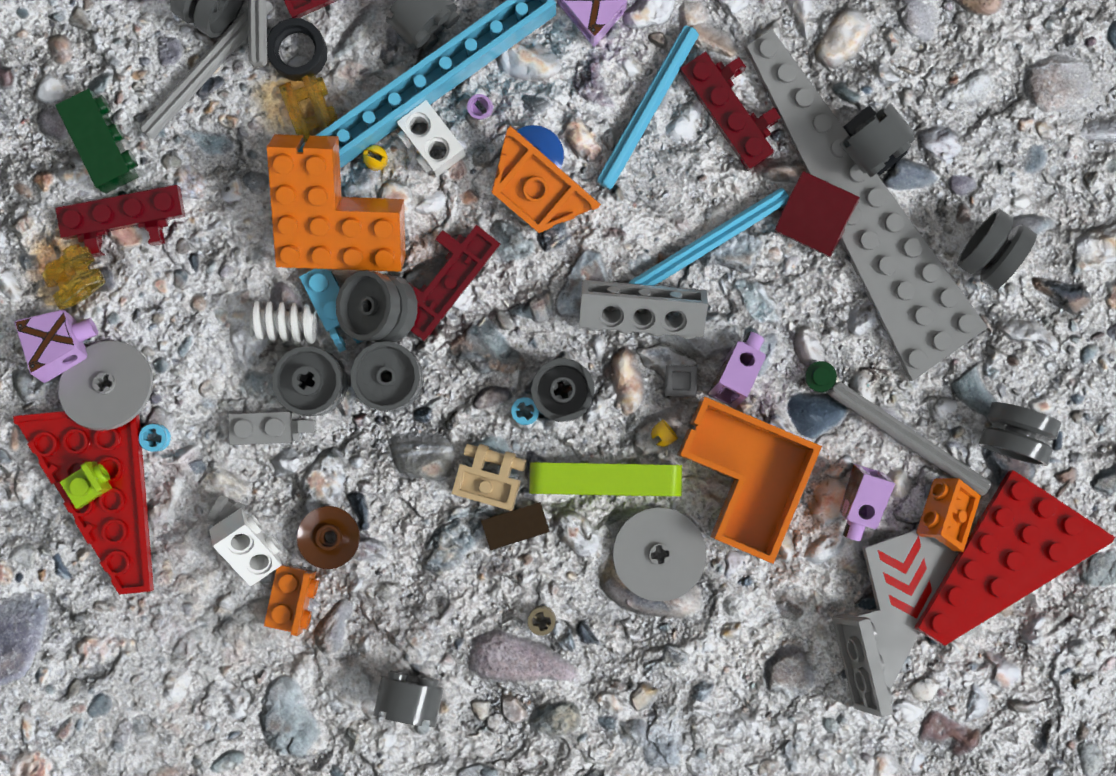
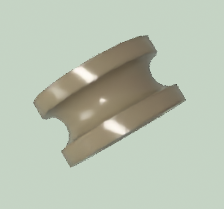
[528,606,556,636]

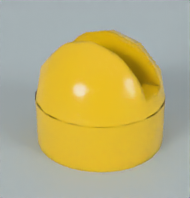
[362,145,388,171]
[651,419,678,447]

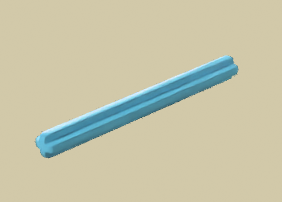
[597,25,699,189]
[629,188,789,286]

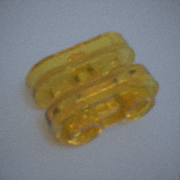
[279,73,338,143]
[41,244,106,309]

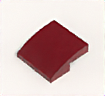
[775,171,860,258]

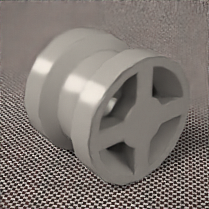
[208,495,245,526]

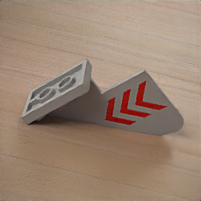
[832,529,957,717]

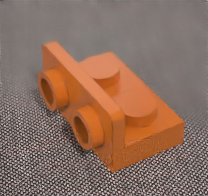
[916,478,981,552]
[264,564,319,636]

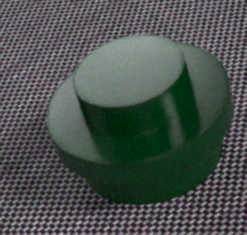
[805,361,837,392]

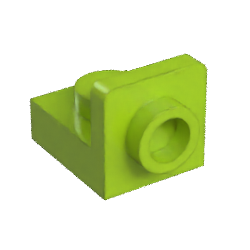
[60,462,112,509]

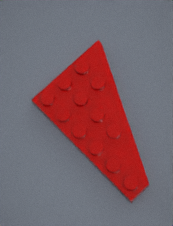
[13,411,154,595]
[914,470,1115,646]

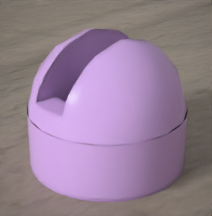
[467,94,493,120]

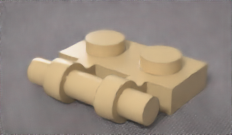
[451,443,527,511]

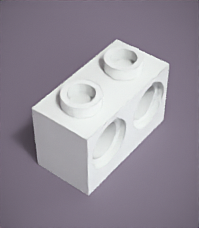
[397,100,466,177]
[209,508,282,586]

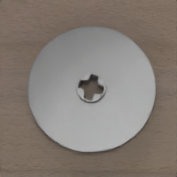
[58,341,153,431]
[613,507,706,601]

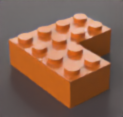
[267,134,406,272]
[677,397,822,564]

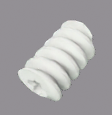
[250,300,318,344]

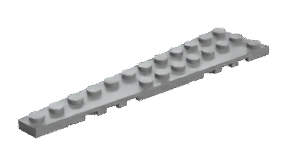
[745,29,988,381]

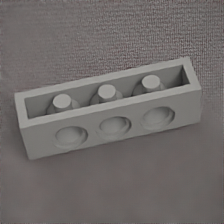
[579,280,708,339]

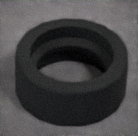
[267,18,327,81]

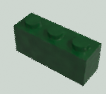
[55,88,139,194]

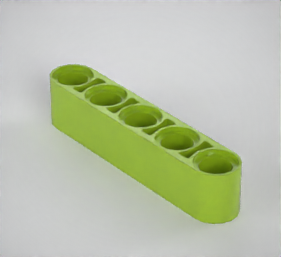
[529,462,682,496]

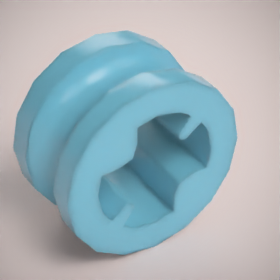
[511,397,539,425]
[139,424,171,452]

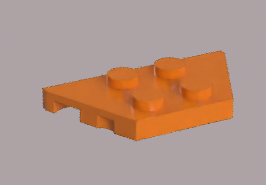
[492,125,601,233]

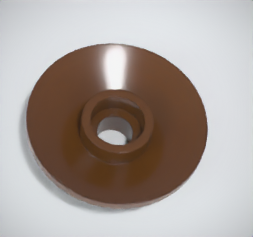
[297,506,360,569]

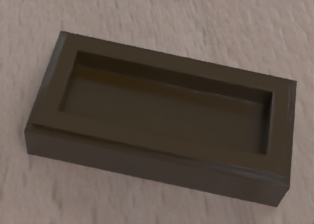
[481,502,550,551]

